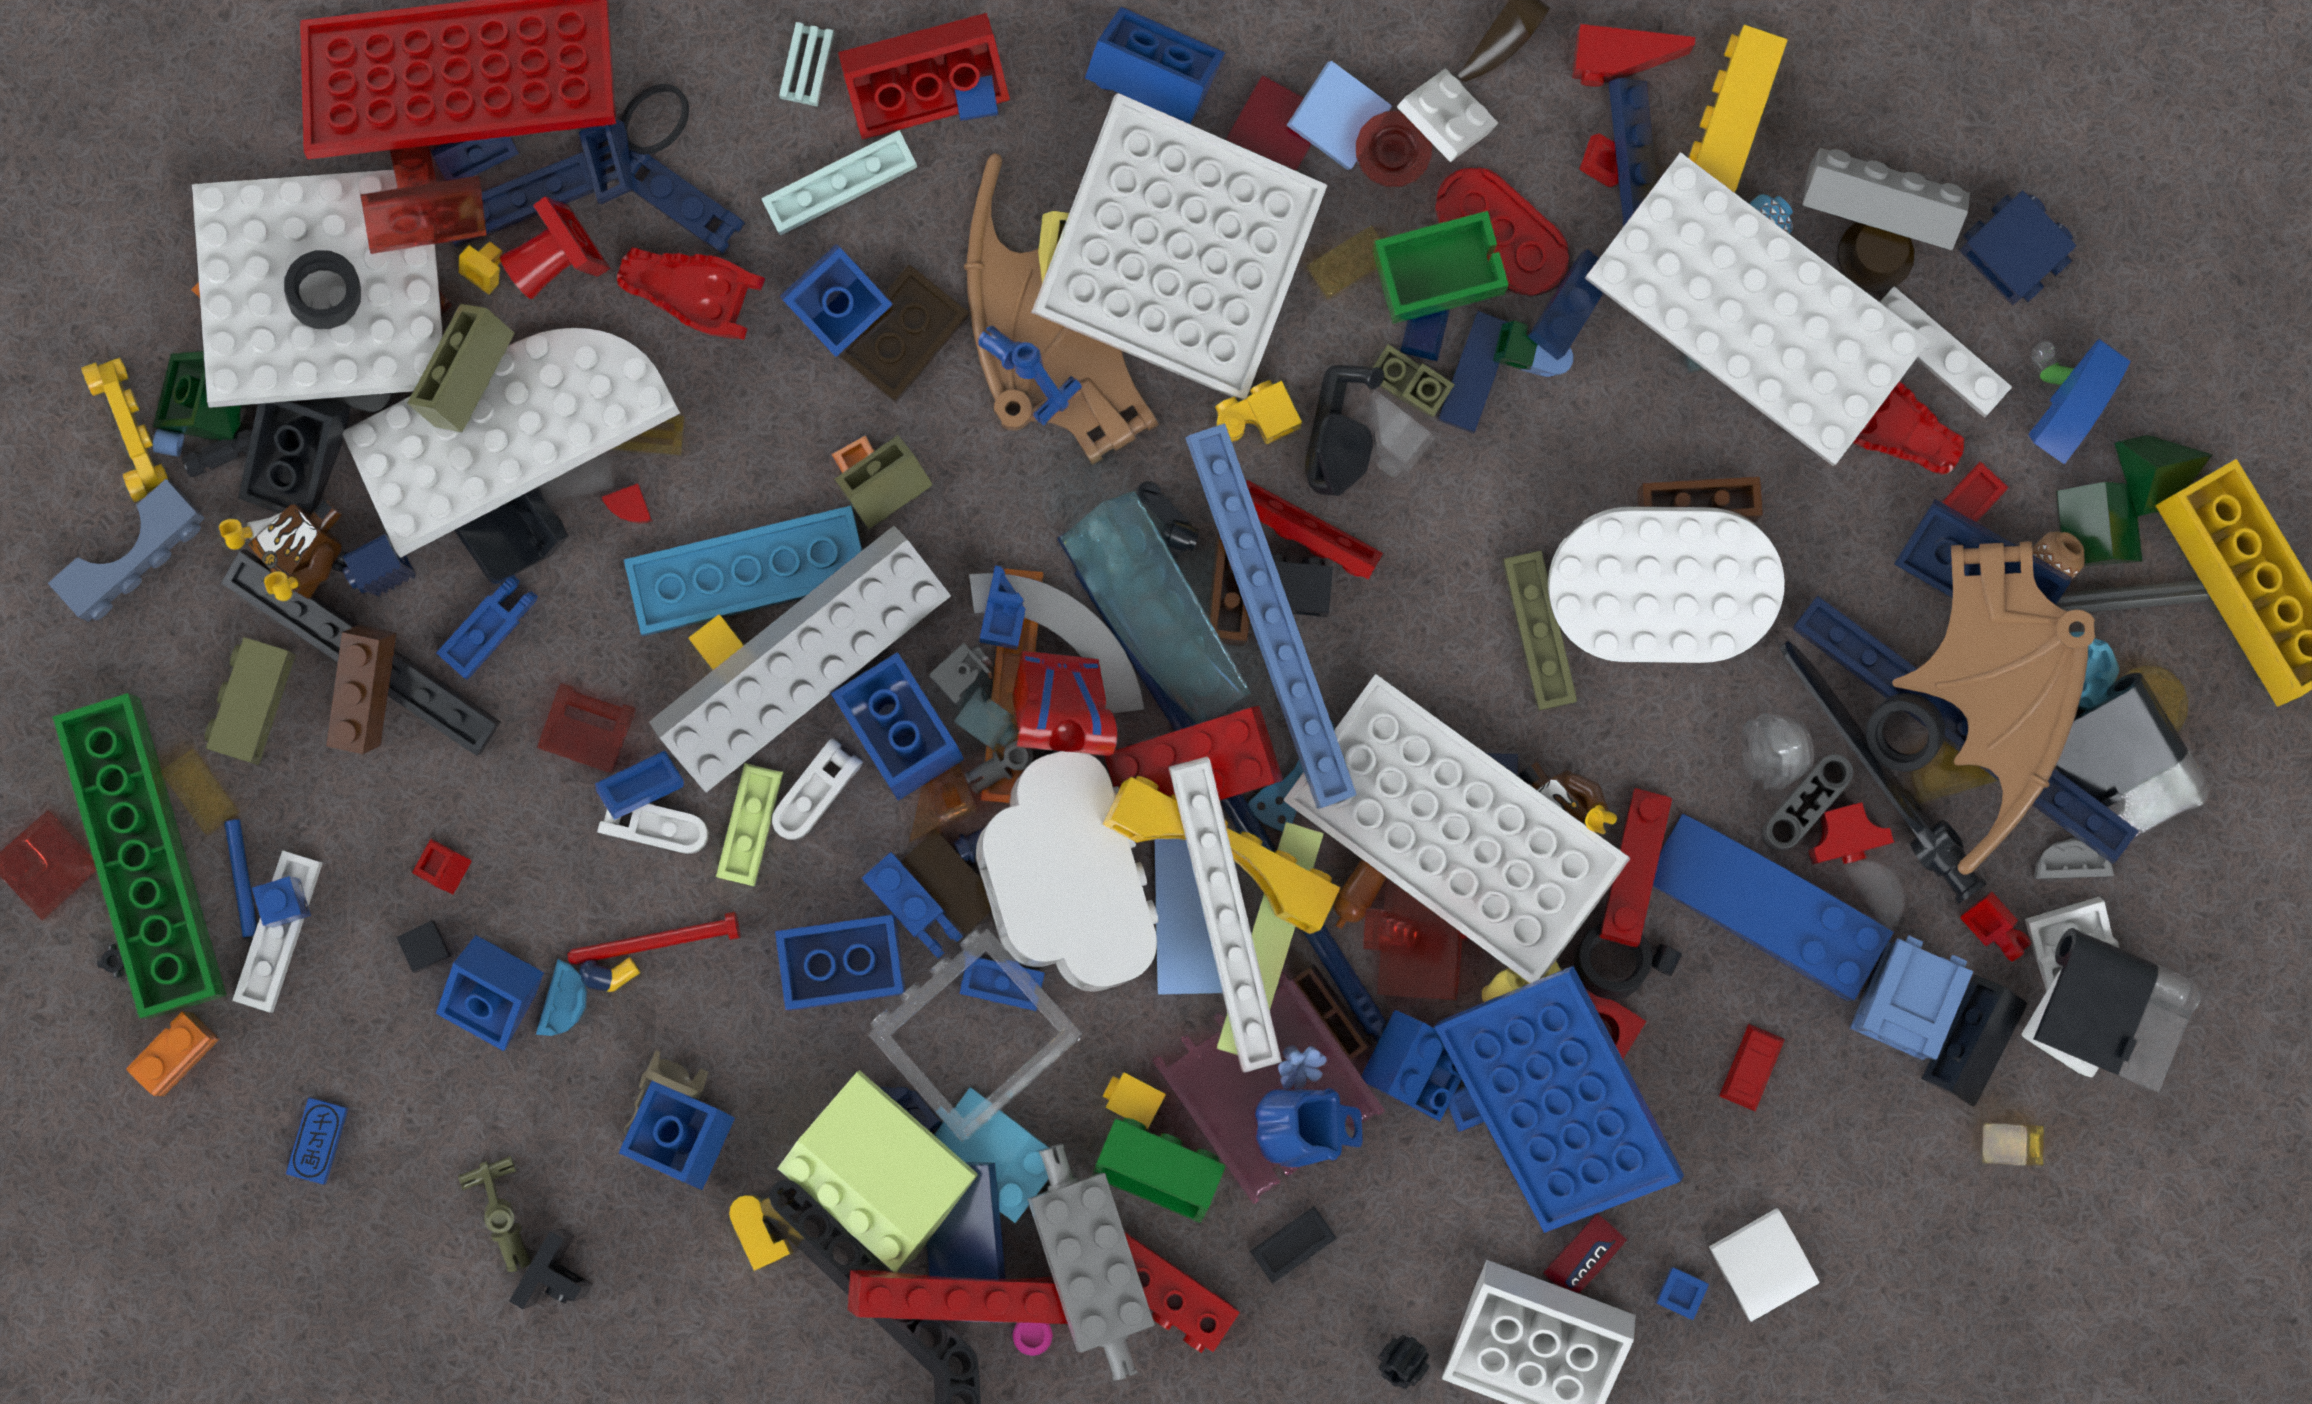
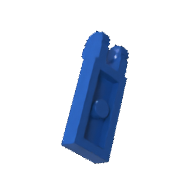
[436,575,538,680]

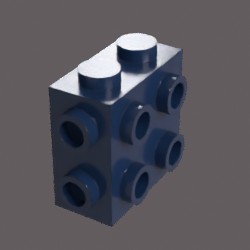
[1959,190,2077,306]

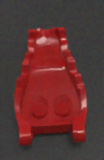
[617,247,765,340]
[1853,381,1964,475]

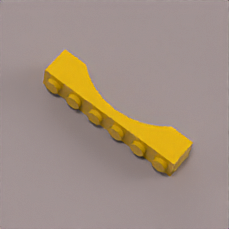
[1102,776,1340,934]

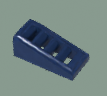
[578,119,633,204]

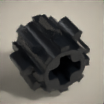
[1378,1335,1430,1389]

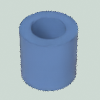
[153,429,184,457]

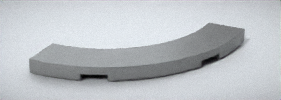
[969,573,1144,713]

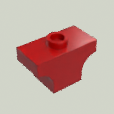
[1808,802,1894,865]

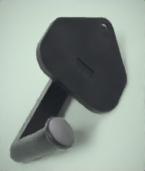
[1305,365,1384,496]

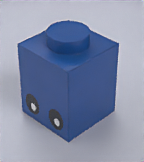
[252,876,311,928]

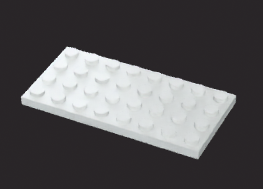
[1585,152,1930,466]
[1283,674,1630,983]

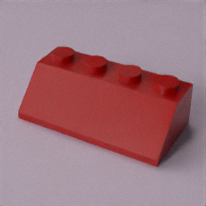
[838,13,1010,140]

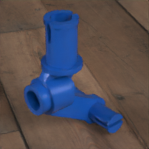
[978,326,1082,425]

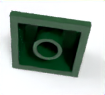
[153,351,241,440]

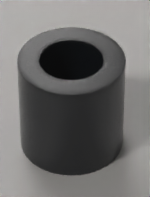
[1651,944,1682,977]

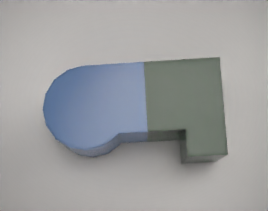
[1493,320,1573,377]

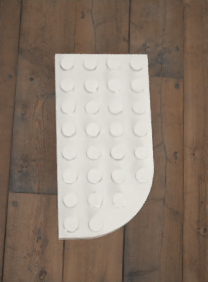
[343,328,680,558]

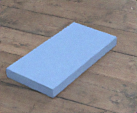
[1154,839,1223,995]

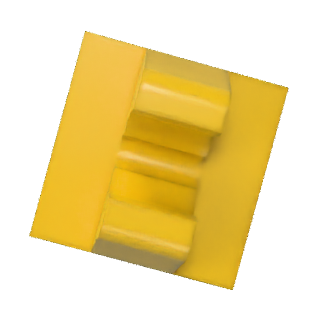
[458,242,503,295]

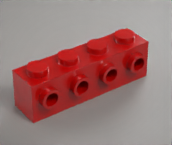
[1124,1231,1240,1353]

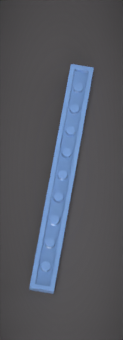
[1185,423,1357,809]

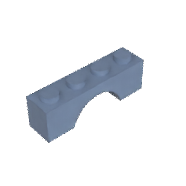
[48,479,205,622]

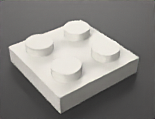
[1397,68,1498,162]

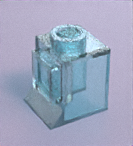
[954,686,1019,751]

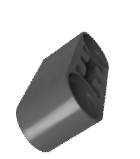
[1761,754,1853,851]

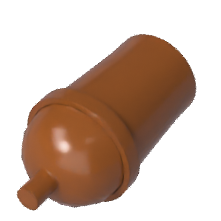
[1334,858,1387,930]

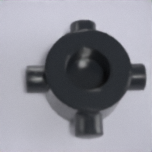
[97,944,125,978]

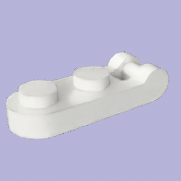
[772,738,863,840]
[597,804,709,854]

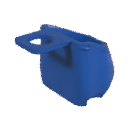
[1255,1088,1363,1167]

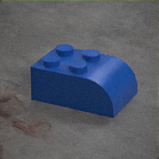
[831,652,964,801]

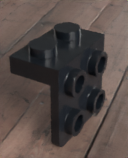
[454,487,569,584]

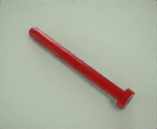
[567,911,741,964]

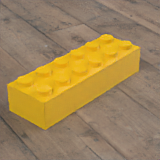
[2155,459,2312,707]

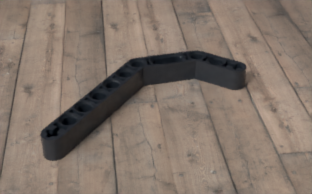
[760,1180,981,1404]

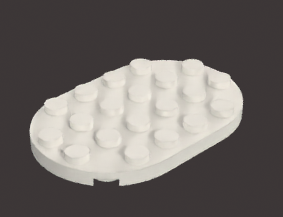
[1548,507,1784,663]

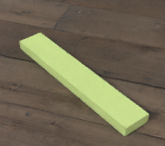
[1216,822,1324,1055]

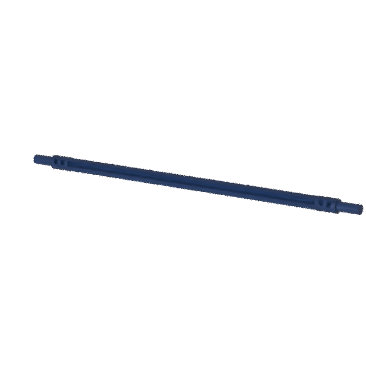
[1057,531,1387,1043]

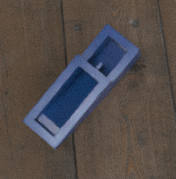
[2028,338,2131,464]

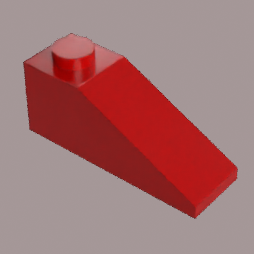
[1572,24,1696,87]

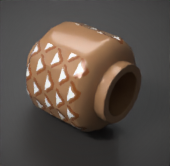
[2032,532,2085,579]

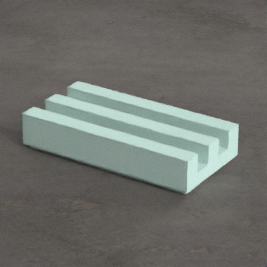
[779,22,834,107]

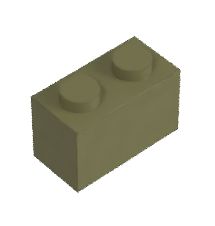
[834,435,933,529]

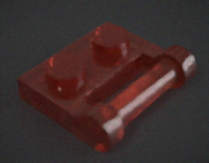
[537,683,636,774]

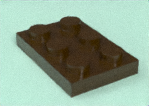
[838,264,969,403]

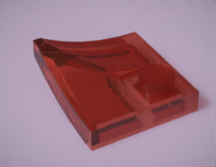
[0,810,97,921]

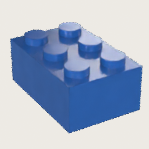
[775,915,906,1011]

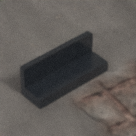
[1921,975,2027,1107]

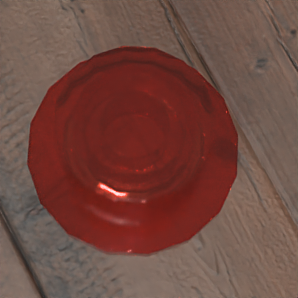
[1356,111,1432,187]

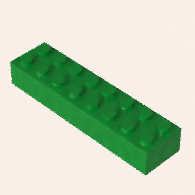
[52,693,227,1019]

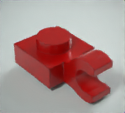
[1960,891,2032,962]

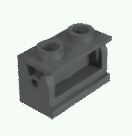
[929,643,994,711]

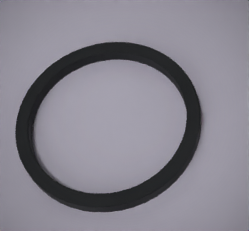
[621,84,689,155]

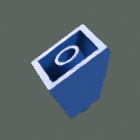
[780,244,893,357]
[436,935,544,1051]
[619,1081,735,1190]

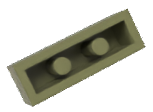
[407,304,515,433]
[205,637,296,766]

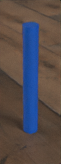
[224,819,257,938]

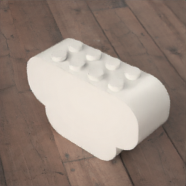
[976,751,1158,992]

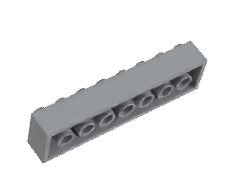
[649,526,951,793]

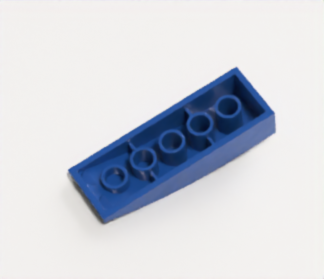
[1653,814,1894,1001]

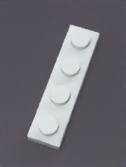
[1880,287,2012,418]
[232,850,323,1013]

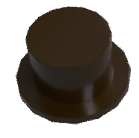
[1838,222,1915,292]

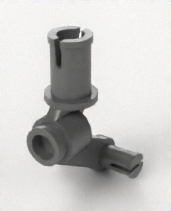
[965,740,1060,795]

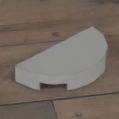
[2034,838,2114,879]

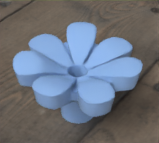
[1278,1045,1326,1089]

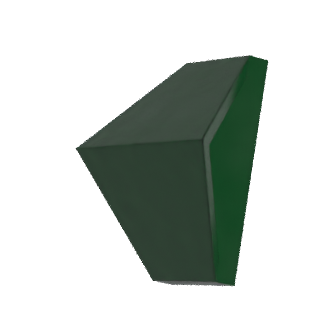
[2114,435,2213,517]

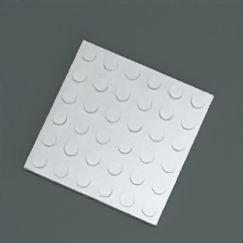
[1031,93,1327,401]
[192,167,443,408]

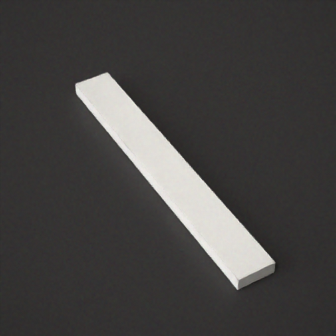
[1169,757,1282,1072]

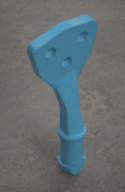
[1248,720,1335,832]

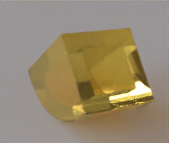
[1982,1123,2044,1166]

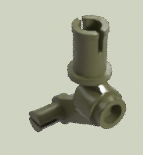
[458,1156,532,1272]

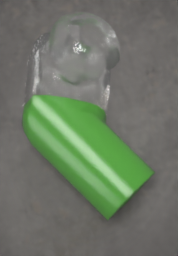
[2030,341,2074,385]

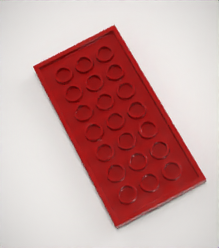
[300,0,616,159]

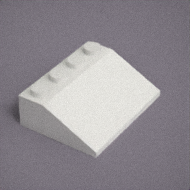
[1442,1260,1636,1404]

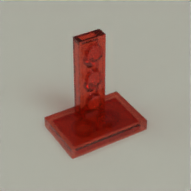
[360,146,487,254]
[1363,878,1462,1001]

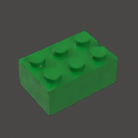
[1372,211,1508,324]
[1092,1118,1226,1223]

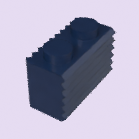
[343,534,416,597]

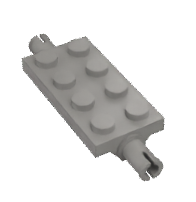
[1027,1143,1155,1381]

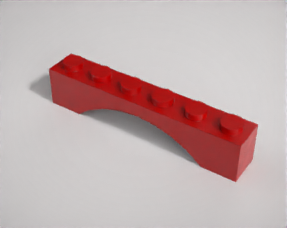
[847,1270,1068,1324]

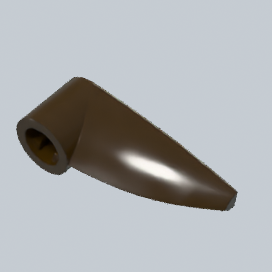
[1457,0,1551,82]

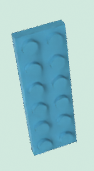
[624,506,862,636]

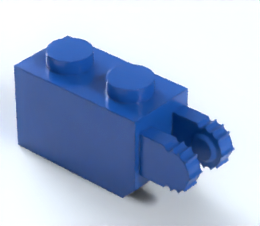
[862,852,963,959]

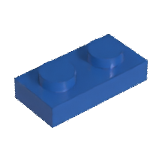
[959,955,1045,1011]

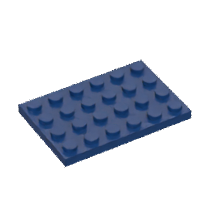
[1434,966,1684,1233]

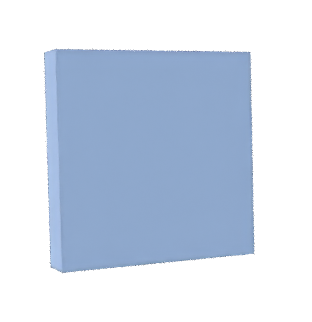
[1287,61,1392,170]

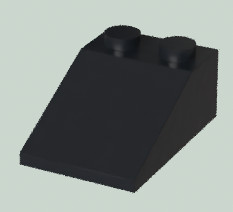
[238,398,351,514]

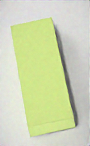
[716,763,783,887]

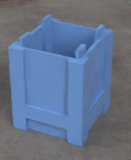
[1850,935,1973,1060]

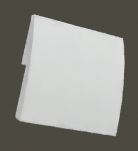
[2025,897,2119,991]
[1709,1208,1819,1322]

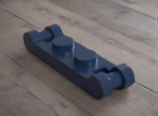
[614,144,745,255]

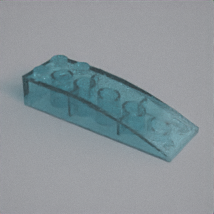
[1060,490,1251,724]

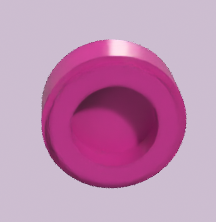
[1013,1323,1053,1356]

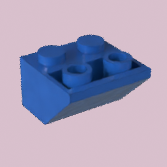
[1359,1010,1461,1122]

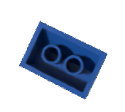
[1085,7,1225,124]

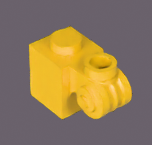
[1215,380,1302,445]

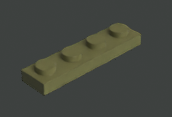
[1502,550,1577,712]

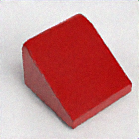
[412,839,472,895]

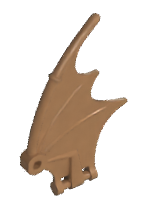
[964,153,1159,465]
[1892,541,2096,875]

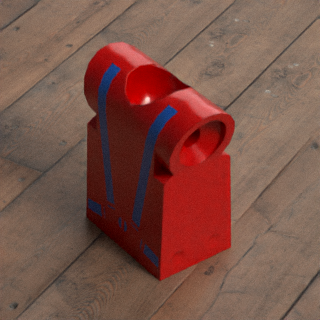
[1012,651,1117,756]

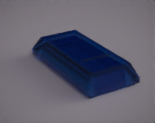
[1400,309,1450,362]

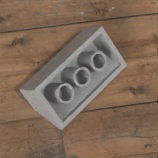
[1803,148,1970,250]

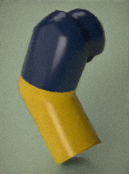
[579,957,641,992]

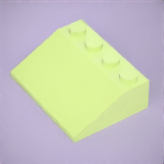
[777,1070,978,1272]

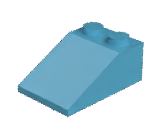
[934,1087,1050,1223]

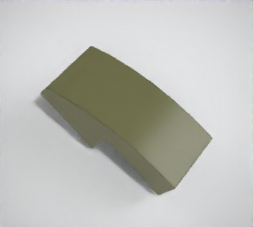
[1372,344,1455,418]

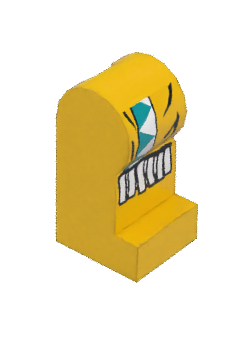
[729,1195,793,1271]

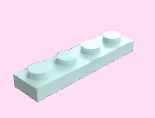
[761,130,917,235]

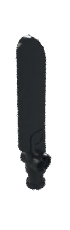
[1779,641,1987,904]

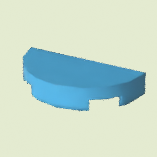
[536,959,587,1036]

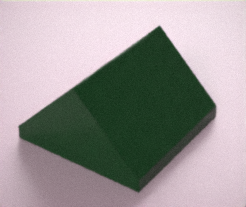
[2056,482,2142,566]

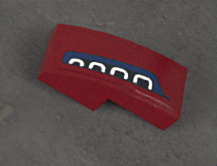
[1543,1213,1627,1294]

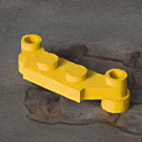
[81,357,169,503]

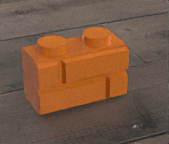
[126,1011,220,1096]

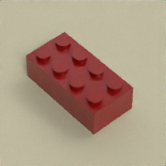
[1104,706,1283,800]

